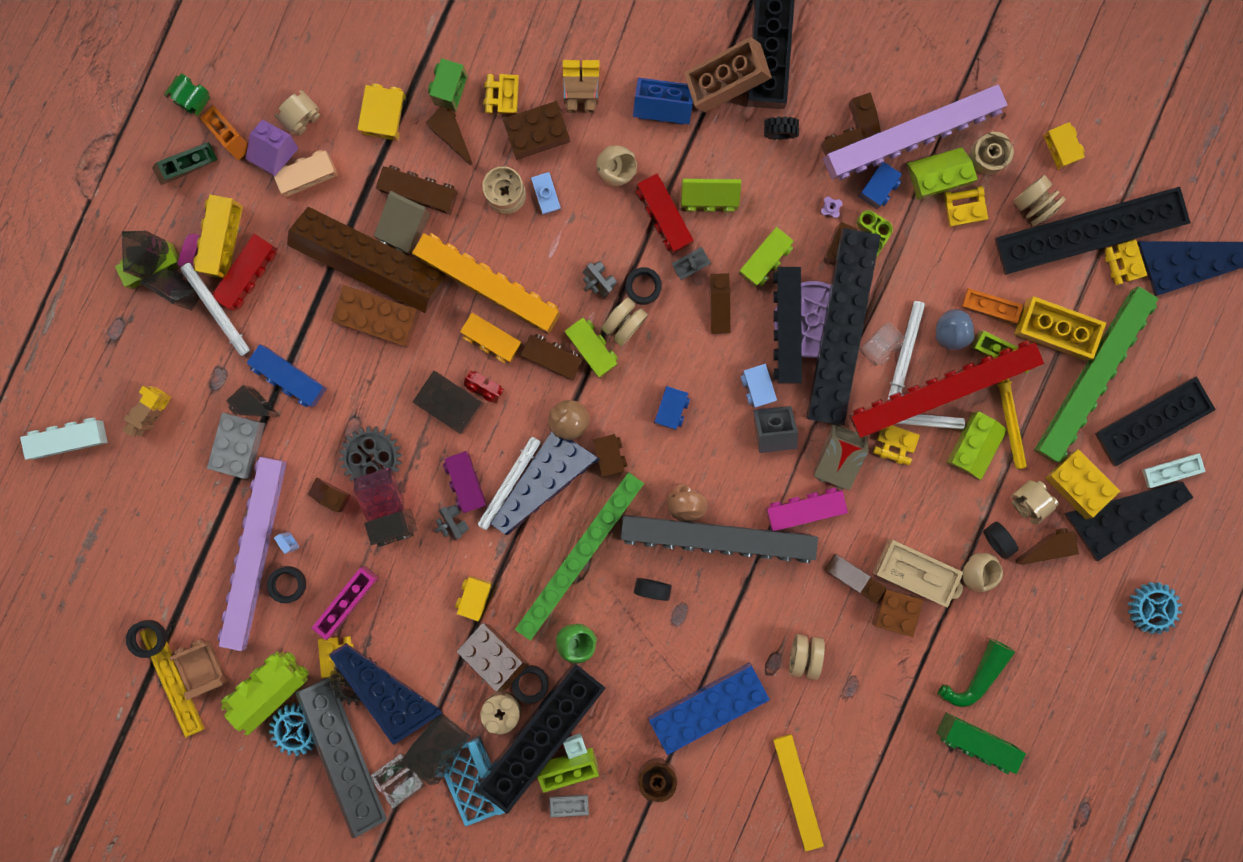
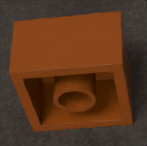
[872,589,924,637]

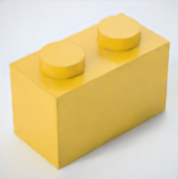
[1043,122,1085,170]
[455,576,492,621]

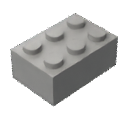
[207,413,265,479]

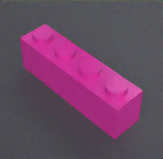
[765,487,848,531]
[311,566,379,640]

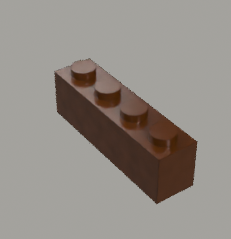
[376,165,458,215]

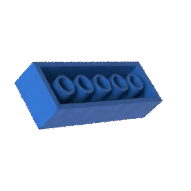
[648,662,770,755]

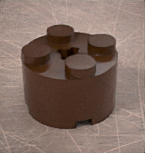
[638,758,677,802]

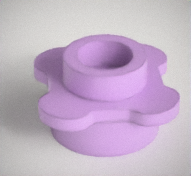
[821,197,842,218]

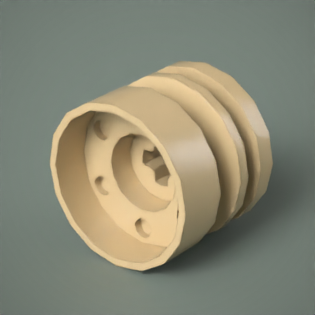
[483,167,526,214]
[1012,175,1066,226]

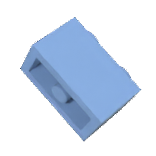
[740,364,777,408]

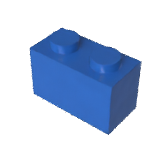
[858,162,902,209]
[654,386,691,430]

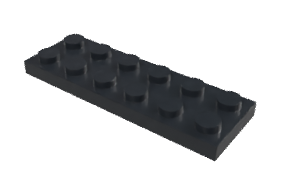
[1095,376,1216,466]

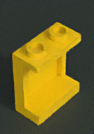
[358,83,406,141]

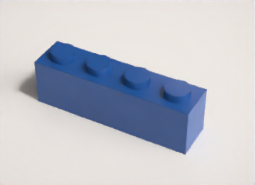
[247,344,327,408]

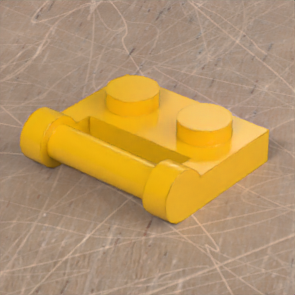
[944,186,988,227]

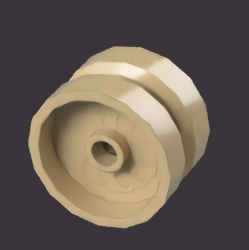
[601,297,649,347]
[789,634,825,681]

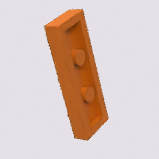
[961,288,1023,324]

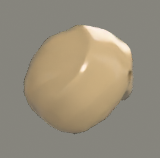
[597,145,637,187]
[962,553,1003,592]

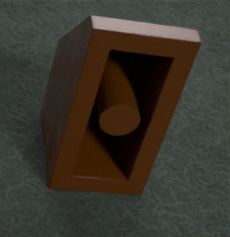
[308,477,351,513]

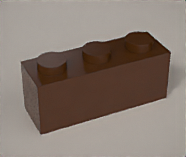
[521,334,583,381]

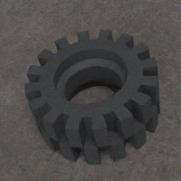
[764,116,799,140]

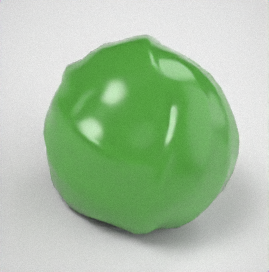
[556,623,597,663]

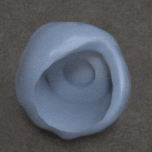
[935,309,974,350]

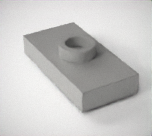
[549,794,589,817]

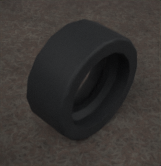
[626,267,662,305]
[983,521,1019,559]
[267,566,306,603]
[634,578,672,601]
[126,620,167,658]
[511,665,549,704]

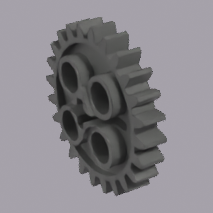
[339,426,403,488]

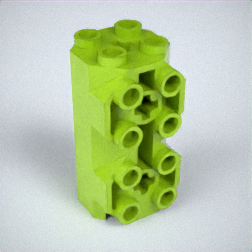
[221,651,309,736]

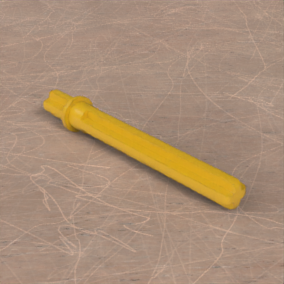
[996,378,1027,469]

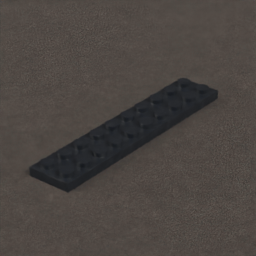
[994,187,1191,275]
[806,228,881,425]

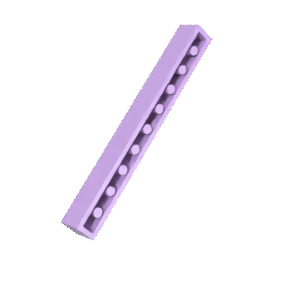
[823,84,1008,181]
[218,457,287,651]

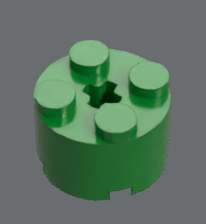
[164,73,210,117]

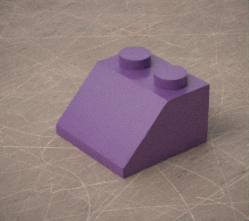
[246,119,299,177]

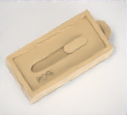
[873,539,964,608]

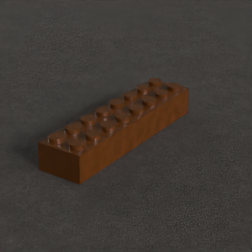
[287,207,446,313]

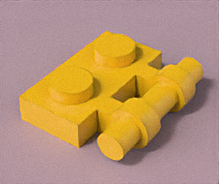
[483,74,519,115]
[1104,239,1148,285]
[873,425,920,466]
[318,636,354,678]

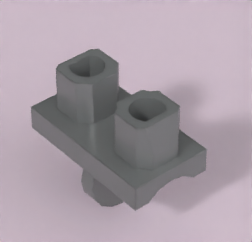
[672,247,711,280]
[582,261,617,298]
[434,505,469,540]

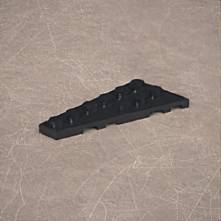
[1064,481,1194,561]

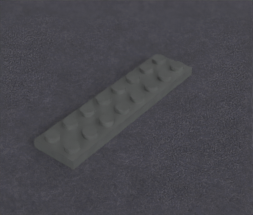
[295,677,387,838]

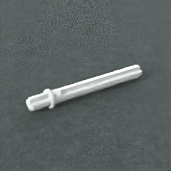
[180,263,250,356]
[888,301,925,400]
[897,414,965,430]
[478,437,540,530]

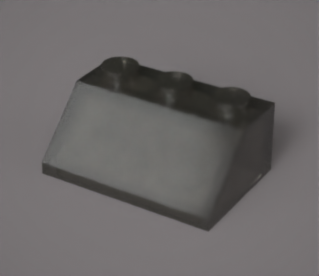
[122,230,169,279]

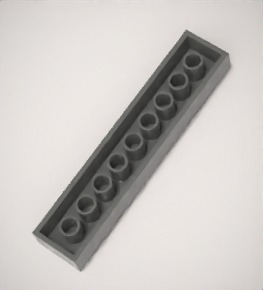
[621,515,818,563]

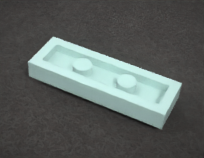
[1142,453,1206,488]

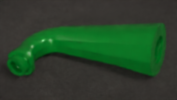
[938,638,1016,707]

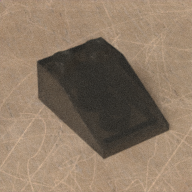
[140,269,200,311]
[400,713,471,785]

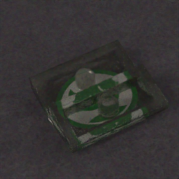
[370,753,426,809]

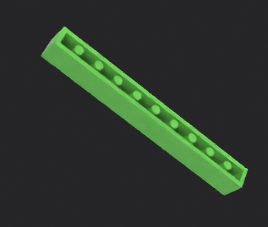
[1033,287,1159,462]
[515,472,644,641]

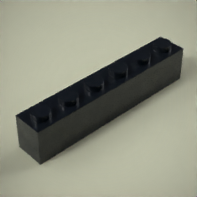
[773,267,802,384]

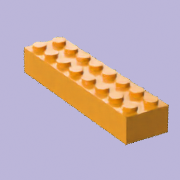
[412,233,560,334]

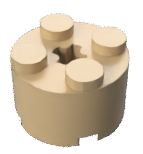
[275,90,321,136]
[969,132,1014,175]
[1011,480,1059,525]
[480,692,521,734]

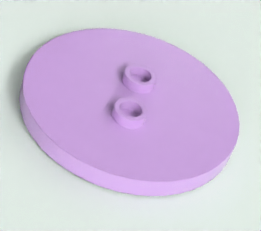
[774,281,831,358]

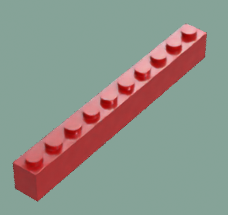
[849,340,1044,438]

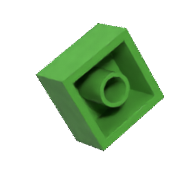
[428,58,468,112]

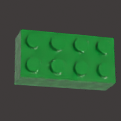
[936,712,1027,775]

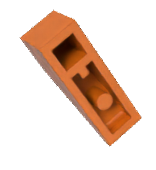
[200,105,248,161]

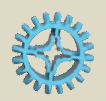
[1128,582,1182,634]
[269,703,315,756]

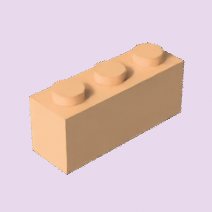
[274,150,338,197]

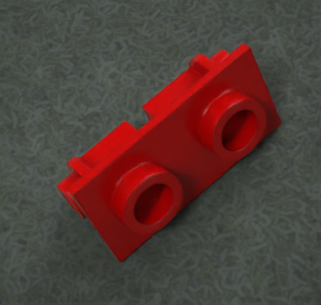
[464,371,504,404]

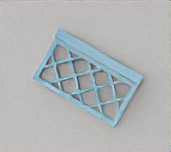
[435,736,505,827]

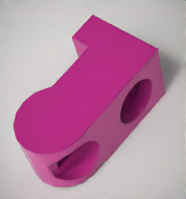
[177,234,200,269]

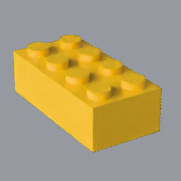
[193,194,243,279]
[1014,296,1106,361]

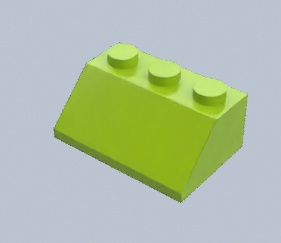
[907,147,978,200]
[681,179,741,213]
[946,411,1007,480]

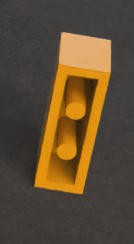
[460,313,522,364]

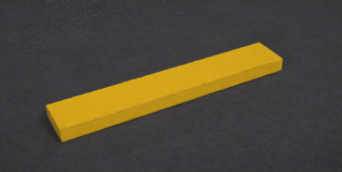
[140,628,205,738]
[773,734,824,852]

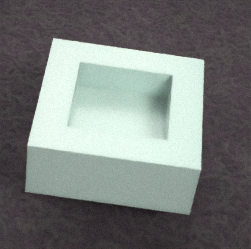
[563,733,587,759]

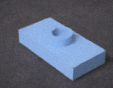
[531,172,561,215]
[274,532,300,554]

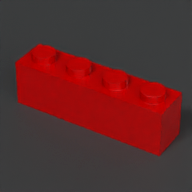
[636,173,694,254]
[212,233,278,312]

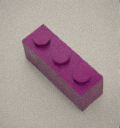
[443,451,487,513]

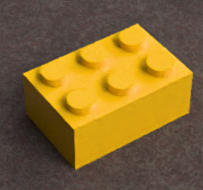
[1045,449,1120,520]

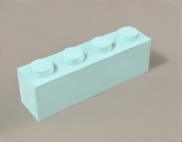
[20,418,108,460]

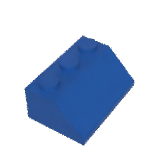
[633,77,693,125]

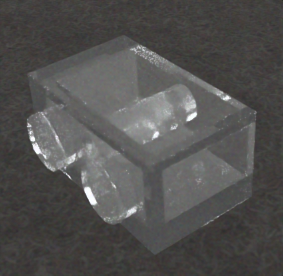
[859,321,905,366]

